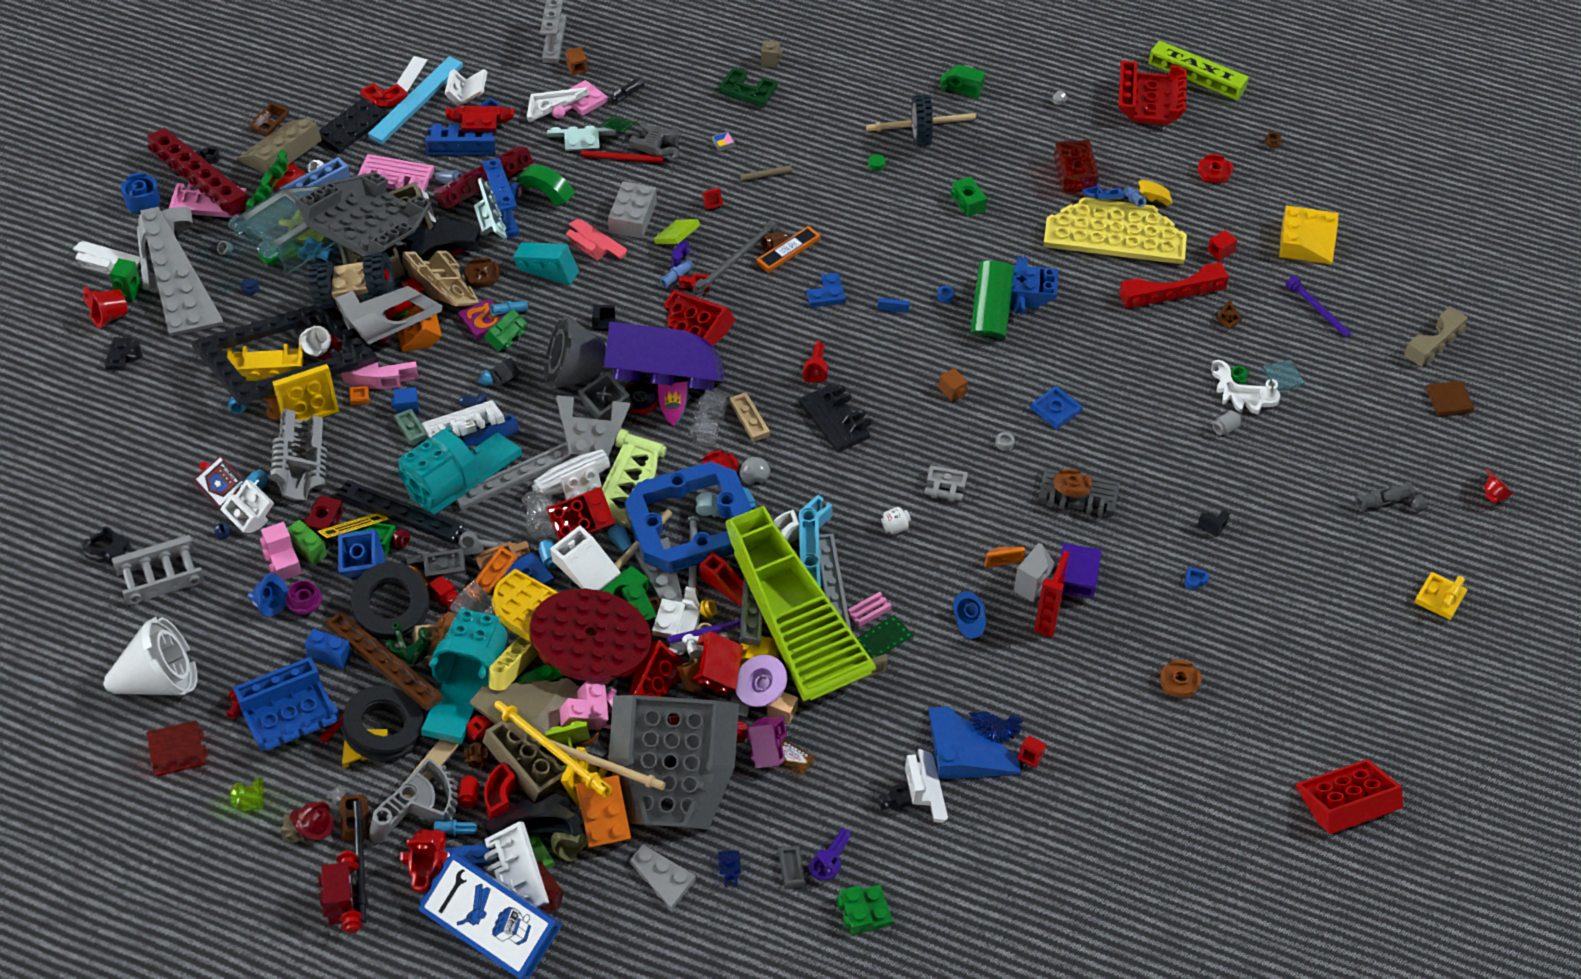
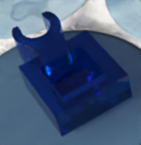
[718,850,741,887]

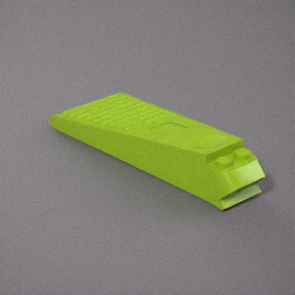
[725,506,876,702]

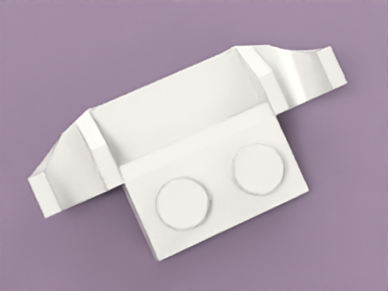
[652,587,701,655]

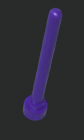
[1286,275,1350,337]
[667,619,741,644]

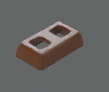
[249,103,289,137]
[339,794,370,841]

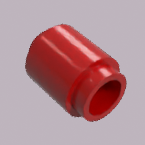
[456,776,479,808]

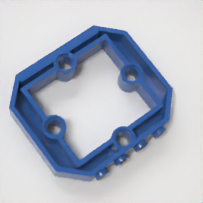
[625,462,752,573]

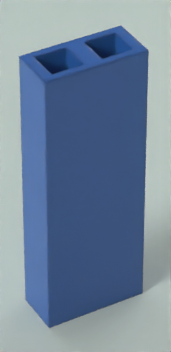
[877,298,910,313]

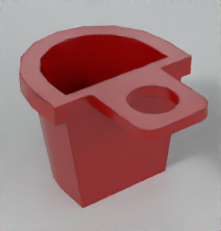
[83,287,128,328]

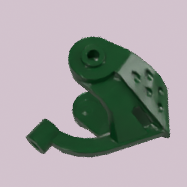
[386,622,430,667]

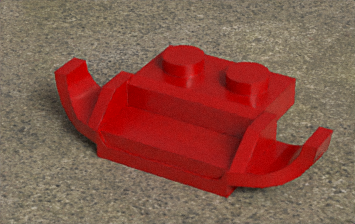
[445,105,514,132]

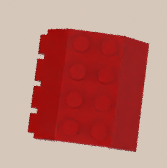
[1118,60,1187,125]

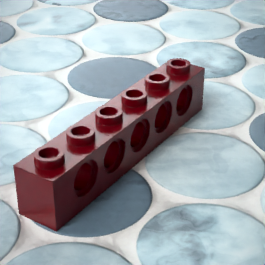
[432,146,534,209]

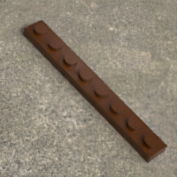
[326,611,443,711]

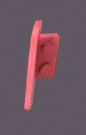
[566,219,627,261]

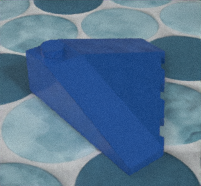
[928,707,1021,780]

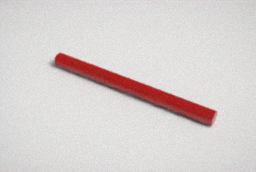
[581,150,664,163]

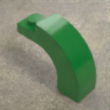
[516,165,575,206]

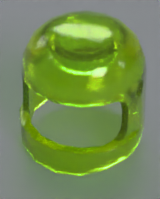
[230,777,264,811]

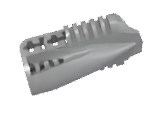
[270,409,327,501]

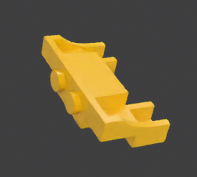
[227,343,304,381]

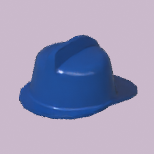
[953,591,986,639]

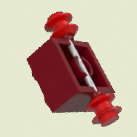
[318,851,363,934]

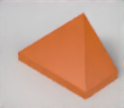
[985,547,1025,568]

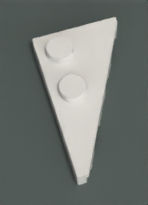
[526,87,589,122]

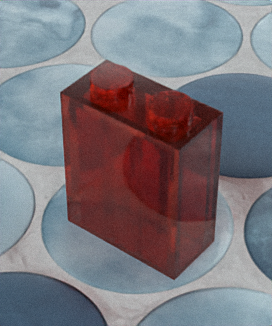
[146,720,208,777]

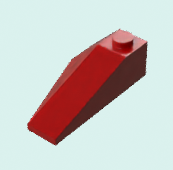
[629,640,685,697]

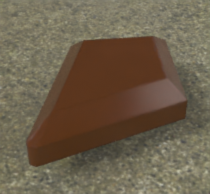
[1216,300,1242,329]

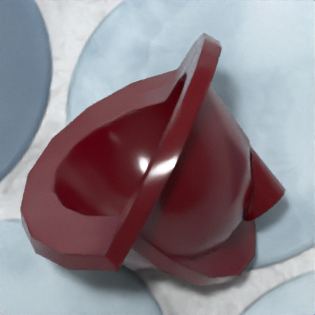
[289,801,334,840]

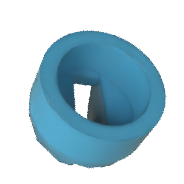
[478,370,494,386]

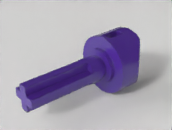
[809,827,851,881]

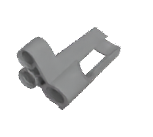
[137,207,193,292]
[335,286,442,345]

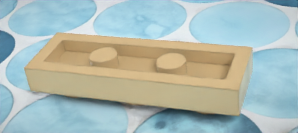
[729,392,770,442]

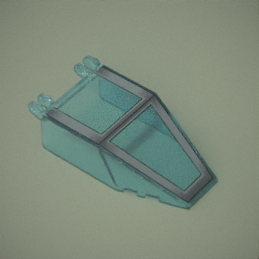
[228,185,336,273]

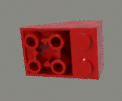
[546,487,615,541]

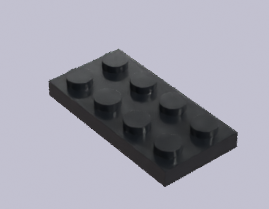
[319,98,388,154]

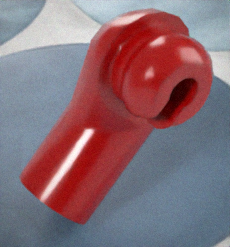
[226,689,241,720]

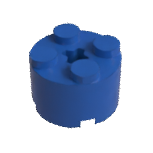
[121,173,160,214]

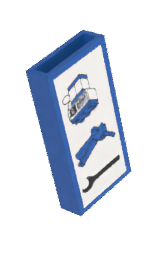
[418,853,563,979]

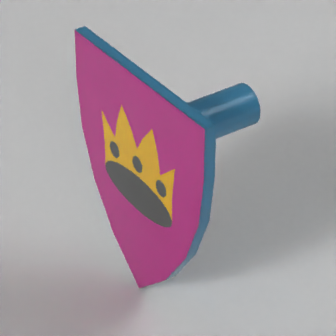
[658,382,690,426]

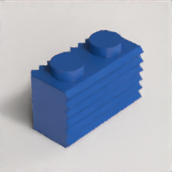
[304,628,352,669]

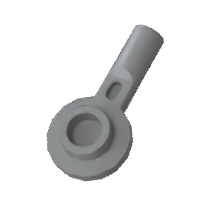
[459,531,498,549]

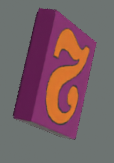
[458,298,504,339]

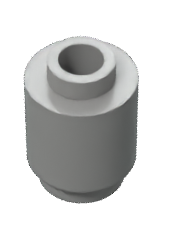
[1212,411,1241,436]

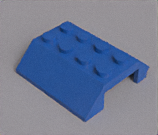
[233,656,340,751]

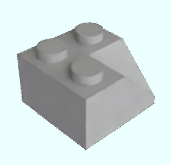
[1014,543,1057,603]

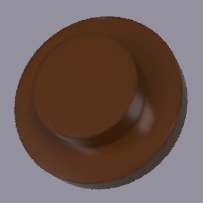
[1264,132,1282,148]

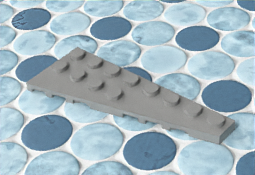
[140,207,224,337]

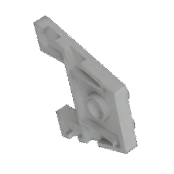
[556,395,630,457]

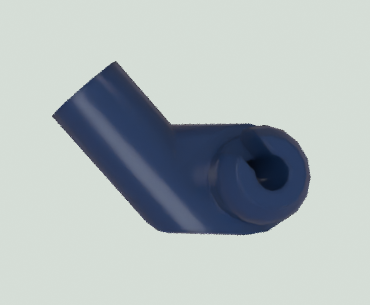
[458,392,488,408]

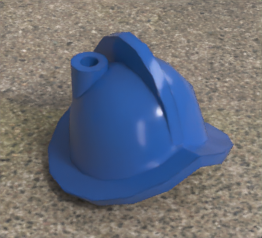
[247,573,288,616]

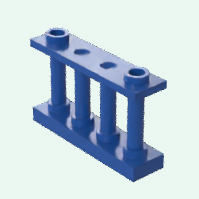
[482,158,520,239]

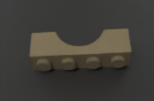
[1404,306,1468,367]

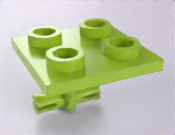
[545,721,591,768]

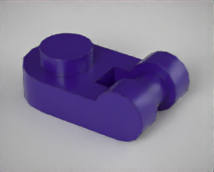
[670,240,691,268]

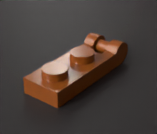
[425,612,456,669]

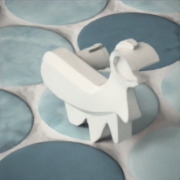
[1211,360,1280,414]

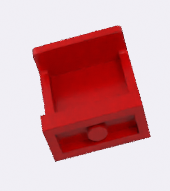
[692,631,743,695]

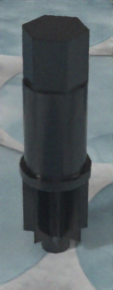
[611,77,645,103]

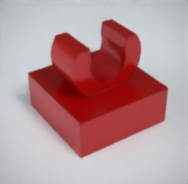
[702,188,723,210]

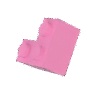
[259,522,302,580]
[559,681,608,731]

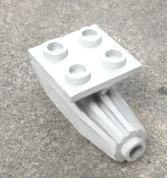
[532,449,610,500]

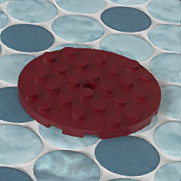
[529,588,651,682]

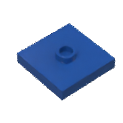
[503,552,554,586]

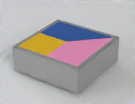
[712,132,735,151]

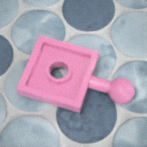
[552,80,608,119]

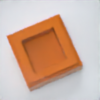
[349,386,369,406]

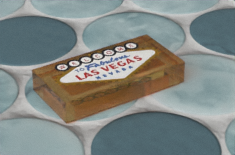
[782,739,815,775]

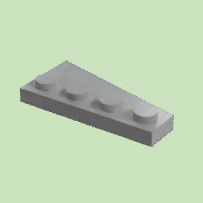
[633,537,683,602]

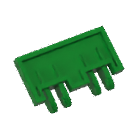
[245,150,289,222]

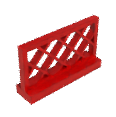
[1034,551,1070,637]

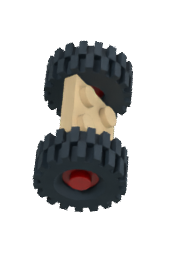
[308,252,396,310]

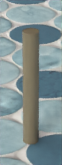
[740,165,792,181]

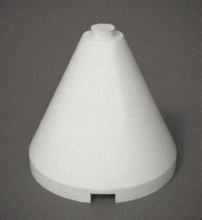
[104,617,197,695]

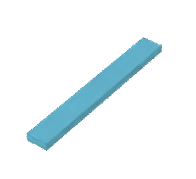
[368,56,463,144]

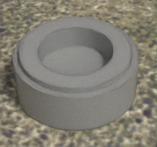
[995,432,1015,451]

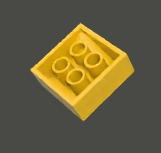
[1279,205,1339,265]

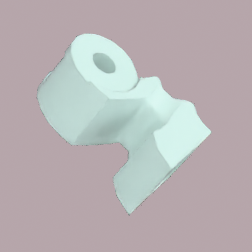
[696,492,730,519]

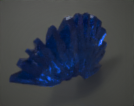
[969,711,1024,743]

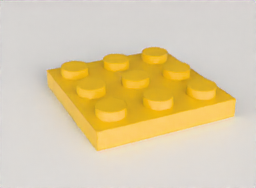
[272,364,339,421]

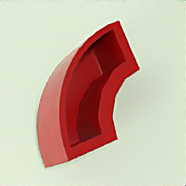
[484,762,517,820]

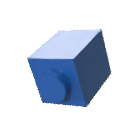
[391,387,419,414]

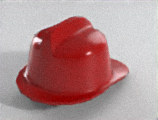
[1484,469,1516,503]

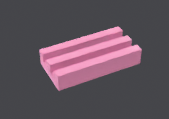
[848,592,892,627]

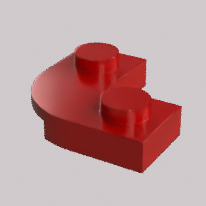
[360,83,408,108]

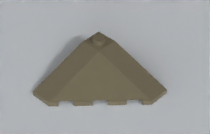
[469,678,580,749]

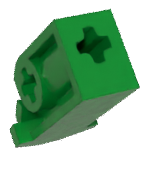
[940,65,986,98]

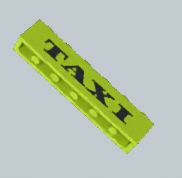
[1148,40,1249,101]

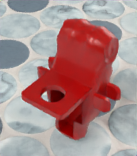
[400,829,449,893]

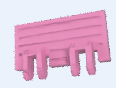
[357,154,434,192]
[169,183,247,218]

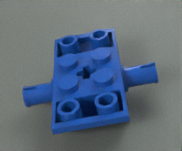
[1010,255,1058,315]

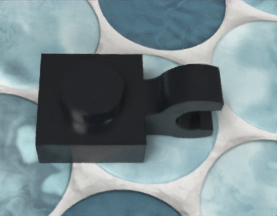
[878,782,913,810]

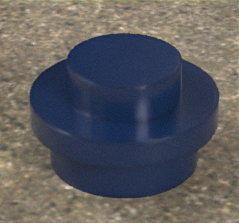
[241,279,259,295]

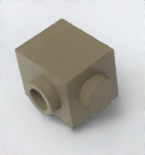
[761,40,783,68]

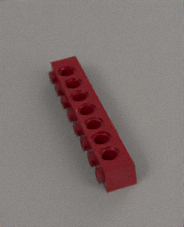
[147,127,248,216]

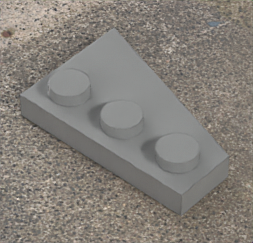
[630,845,696,911]

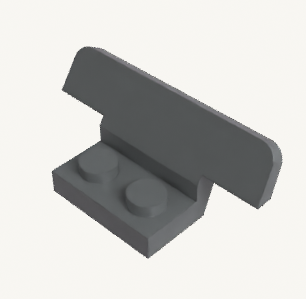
[406,545,484,579]

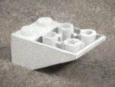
[550,526,621,591]

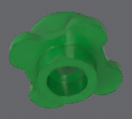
[1231,366,1249,384]

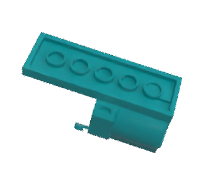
[398,426,522,514]
[421,608,509,744]

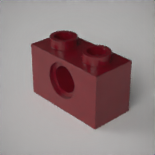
[304,495,344,542]

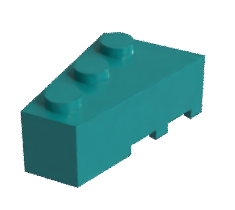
[513,242,579,285]

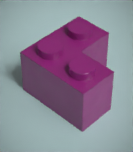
[747,716,787,768]

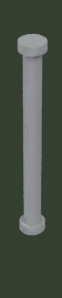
[688,516,700,597]

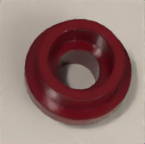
[392,530,410,549]

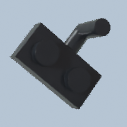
[104,337,143,371]

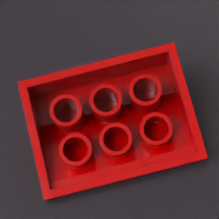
[1295,759,1403,834]

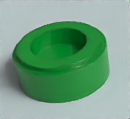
[868,154,885,171]

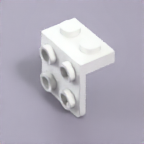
[445,69,487,107]

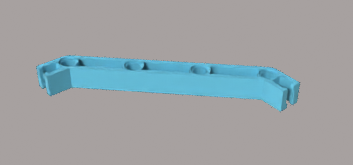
[799,495,832,588]

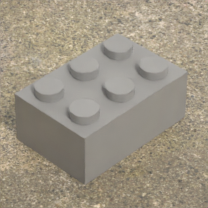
[608,181,657,239]

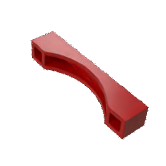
[1119,262,1229,309]
[699,552,768,628]

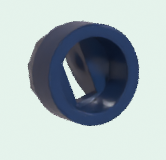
[214,522,231,539]

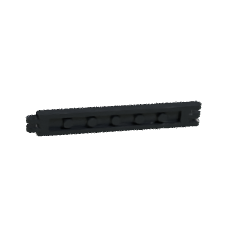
[336,480,467,543]

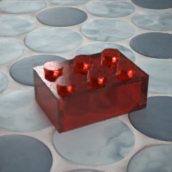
[1054,140,1099,193]

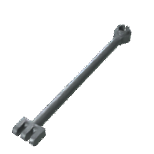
[692,219,779,298]

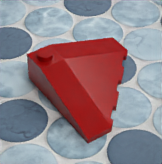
[664,290,736,346]

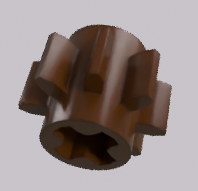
[464,742,490,769]

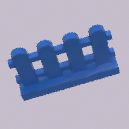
[425,123,497,155]

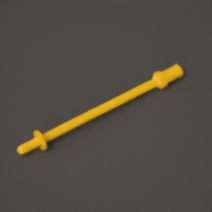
[494,701,613,798]

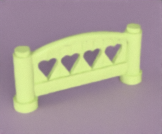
[602,429,667,529]

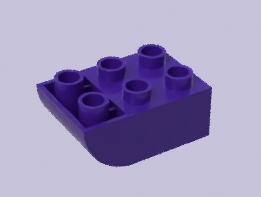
[604,322,724,391]

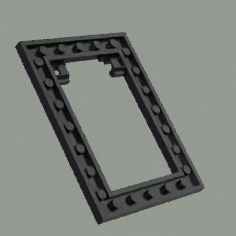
[192,305,378,405]

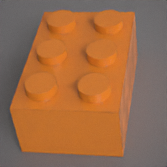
[575,775,631,848]

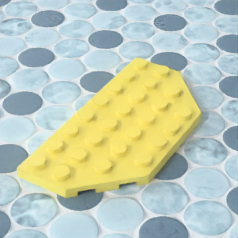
[1043,197,1187,265]

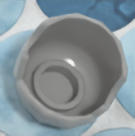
[739,457,770,485]

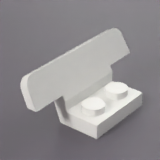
[73,241,141,275]
[905,749,948,823]

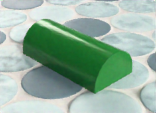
[970,261,1015,339]

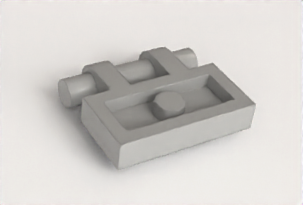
[924,465,968,502]

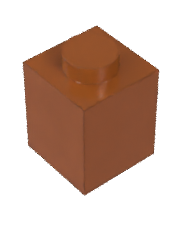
[565,47,588,75]
[938,368,968,401]

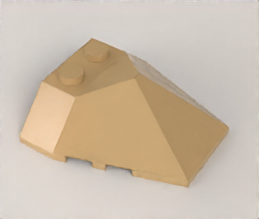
[402,250,479,306]

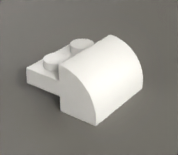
[220,479,274,533]

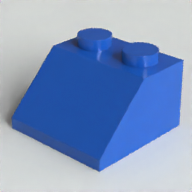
[338,529,385,578]

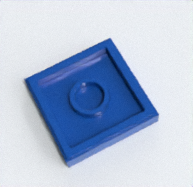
[1030,386,1083,430]

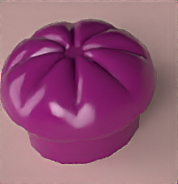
[286,580,322,615]

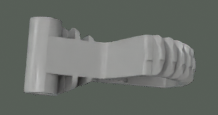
[369,759,458,843]

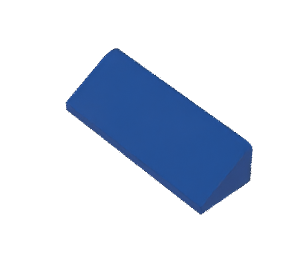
[460,415,519,447]

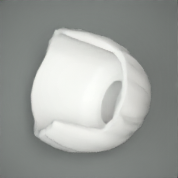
[299,326,331,357]

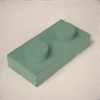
[394,409,428,445]

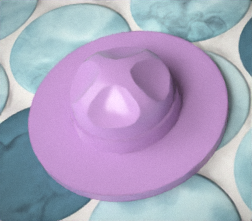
[736,655,787,707]

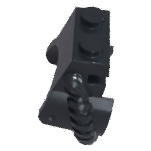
[82,526,131,563]

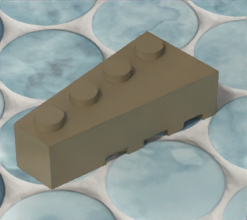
[483,720,566,803]

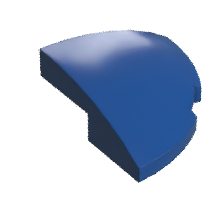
[1082,186,1125,200]

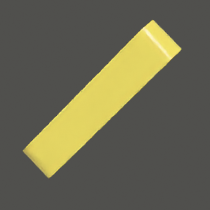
[489,636,538,691]

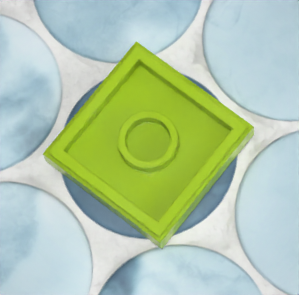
[653,219,701,244]

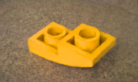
[1138,180,1173,206]

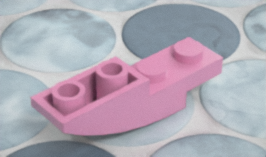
[341,361,419,389]

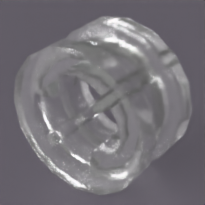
[326,783,347,804]

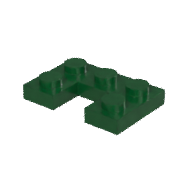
[718,67,778,108]

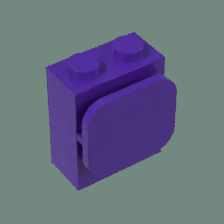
[1060,543,1102,599]

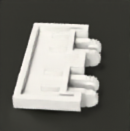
[421,400,505,438]
[484,822,549,908]

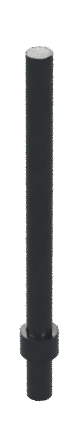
[353,801,368,924]

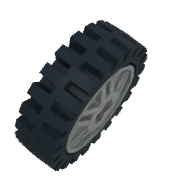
[911,95,933,146]

